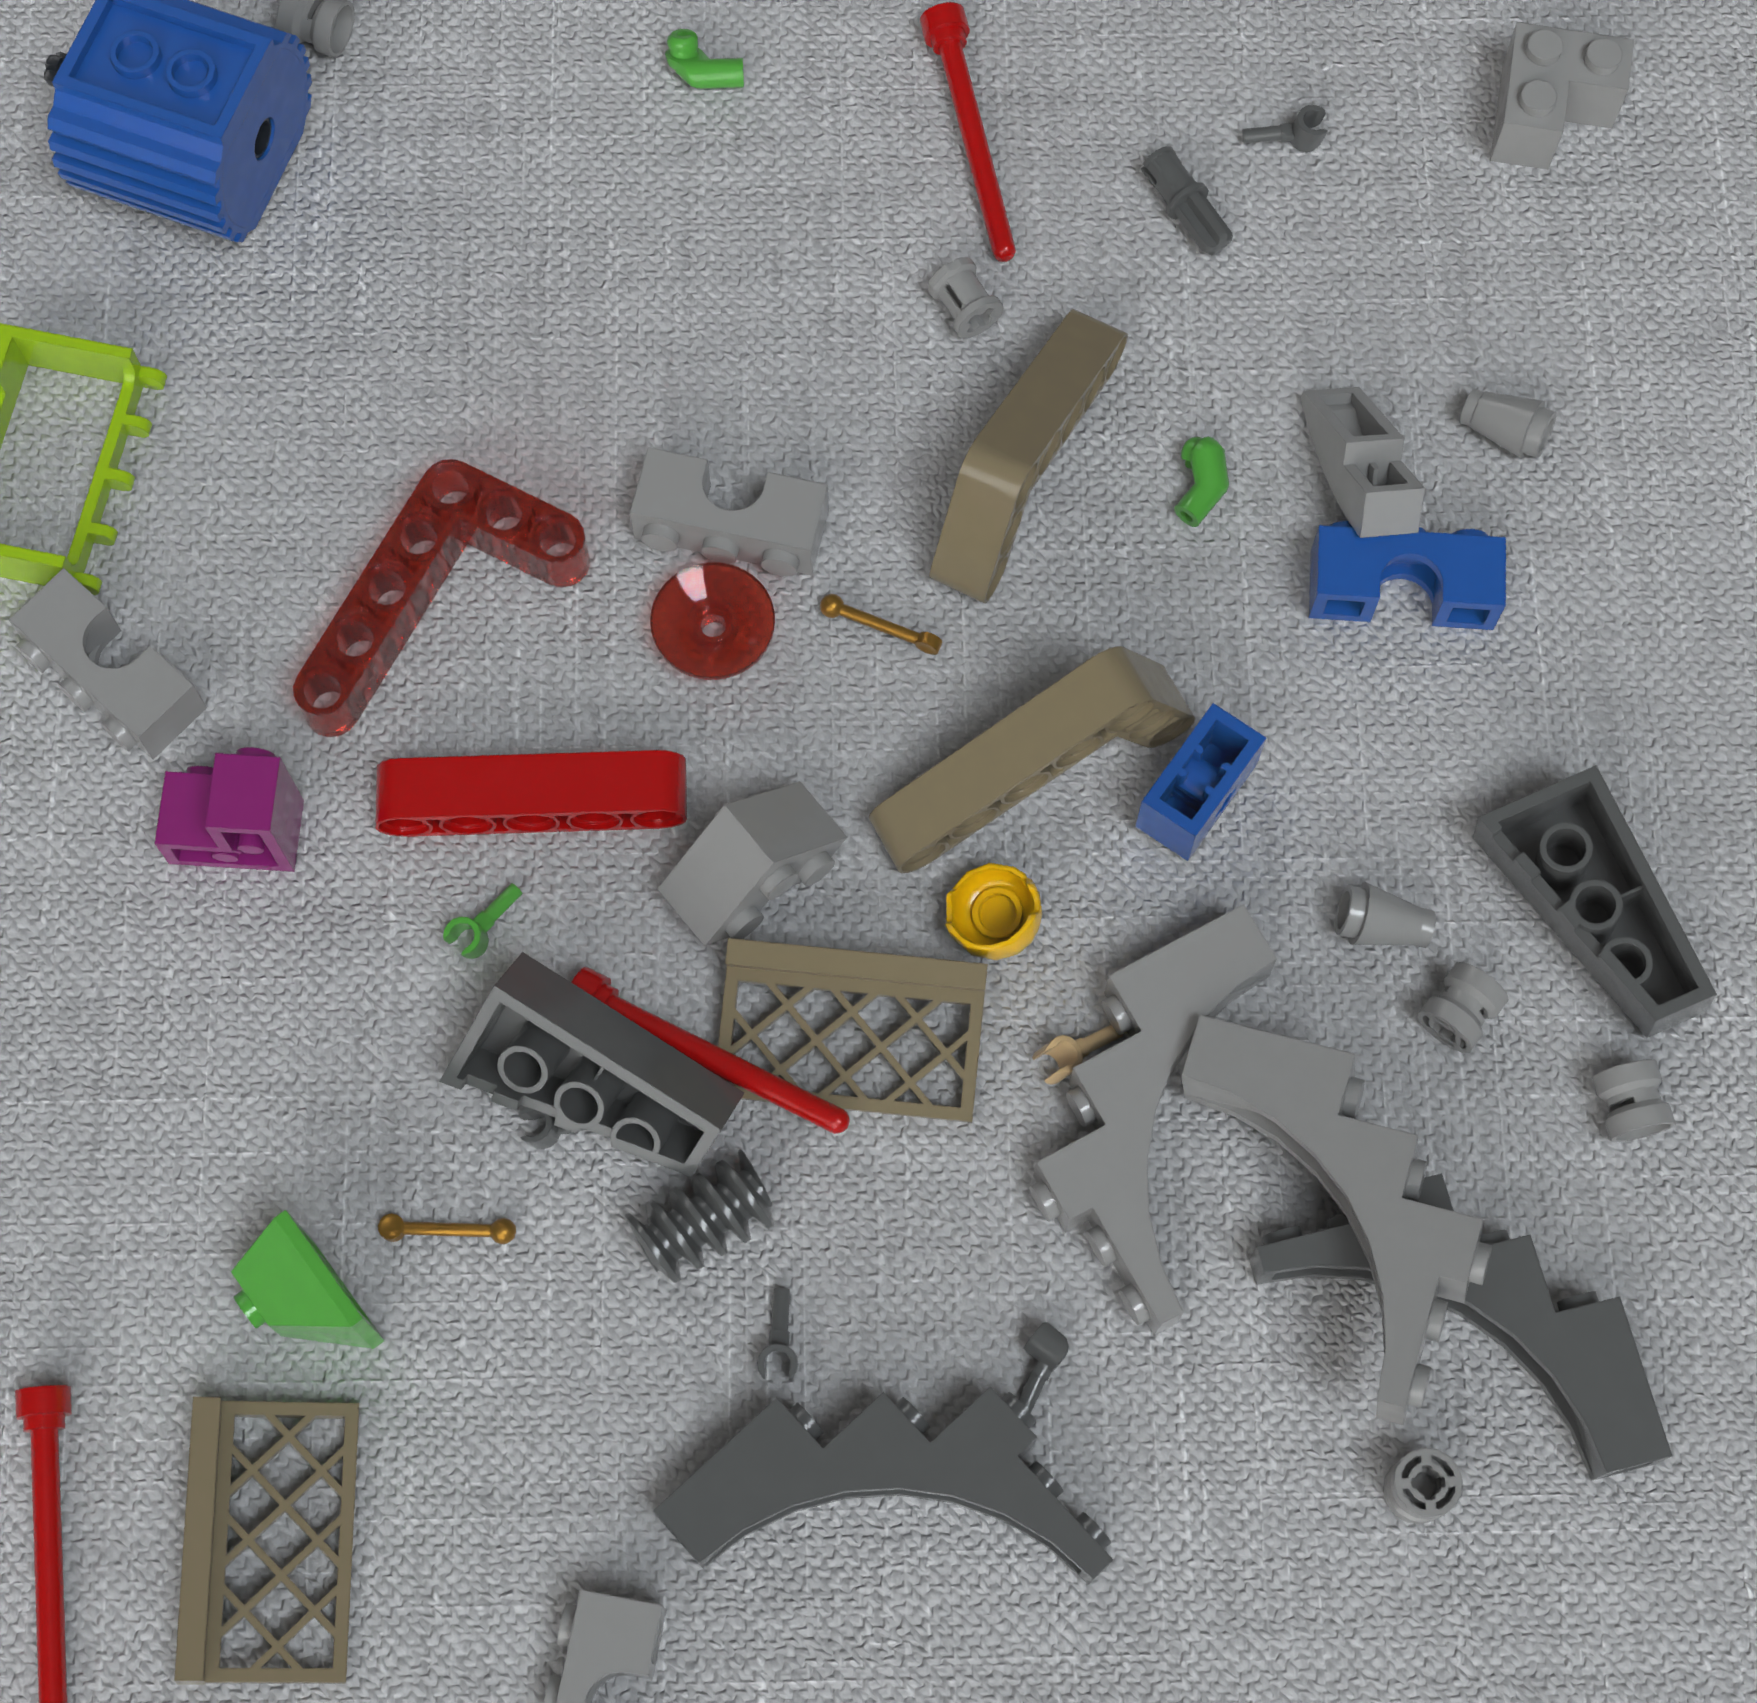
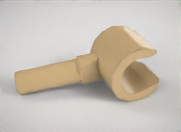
[1032,1025,1123,1084]

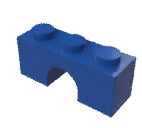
[1309,521,1506,630]

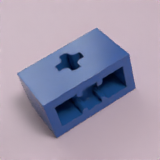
[1135,703,1266,861]

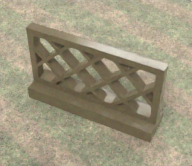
[718,938,988,1123]
[174,1397,359,1685]

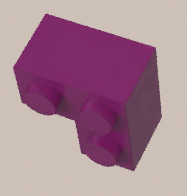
[154,747,304,872]

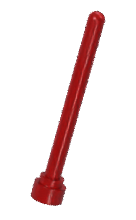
[920,2,1016,262]
[571,966,850,1134]
[15,1385,72,1703]

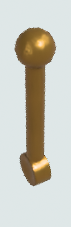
[820,594,943,655]
[378,1213,516,1244]

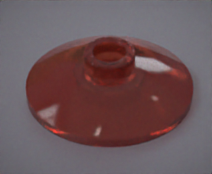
[650,562,775,680]

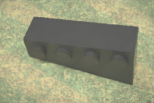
[1473,765,1717,1038]
[439,952,744,1177]

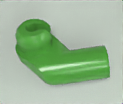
[665,29,744,89]
[1174,436,1229,527]

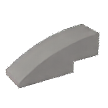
[1301,387,1425,538]

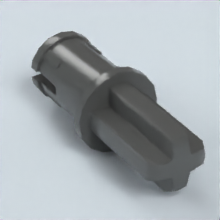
[1141,146,1233,255]

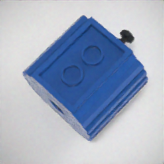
[44,0,312,242]

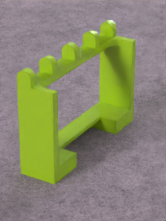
[0,323,167,595]

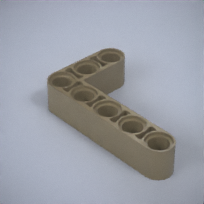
[929,309,1128,604]
[869,646,1196,873]

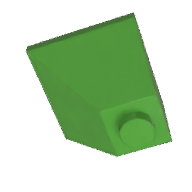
[231,1210,385,1349]

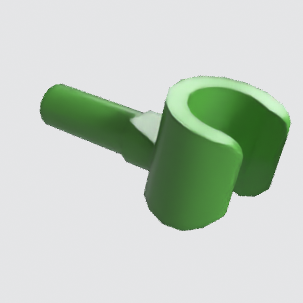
[443,883,522,959]

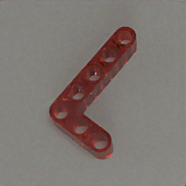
[293,459,590,737]

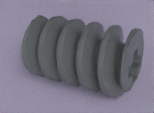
[625,1149,774,1283]

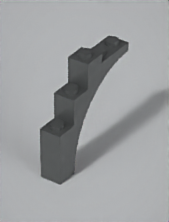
[1249,1173,1672,1481]
[653,1387,1113,1585]

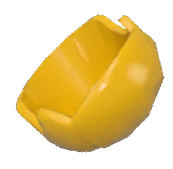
[945,863,1042,961]

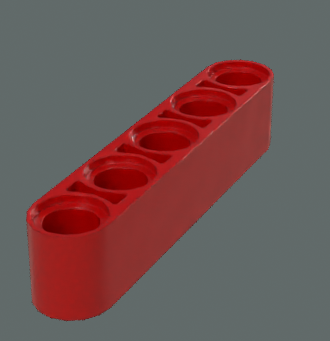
[375,750,687,837]

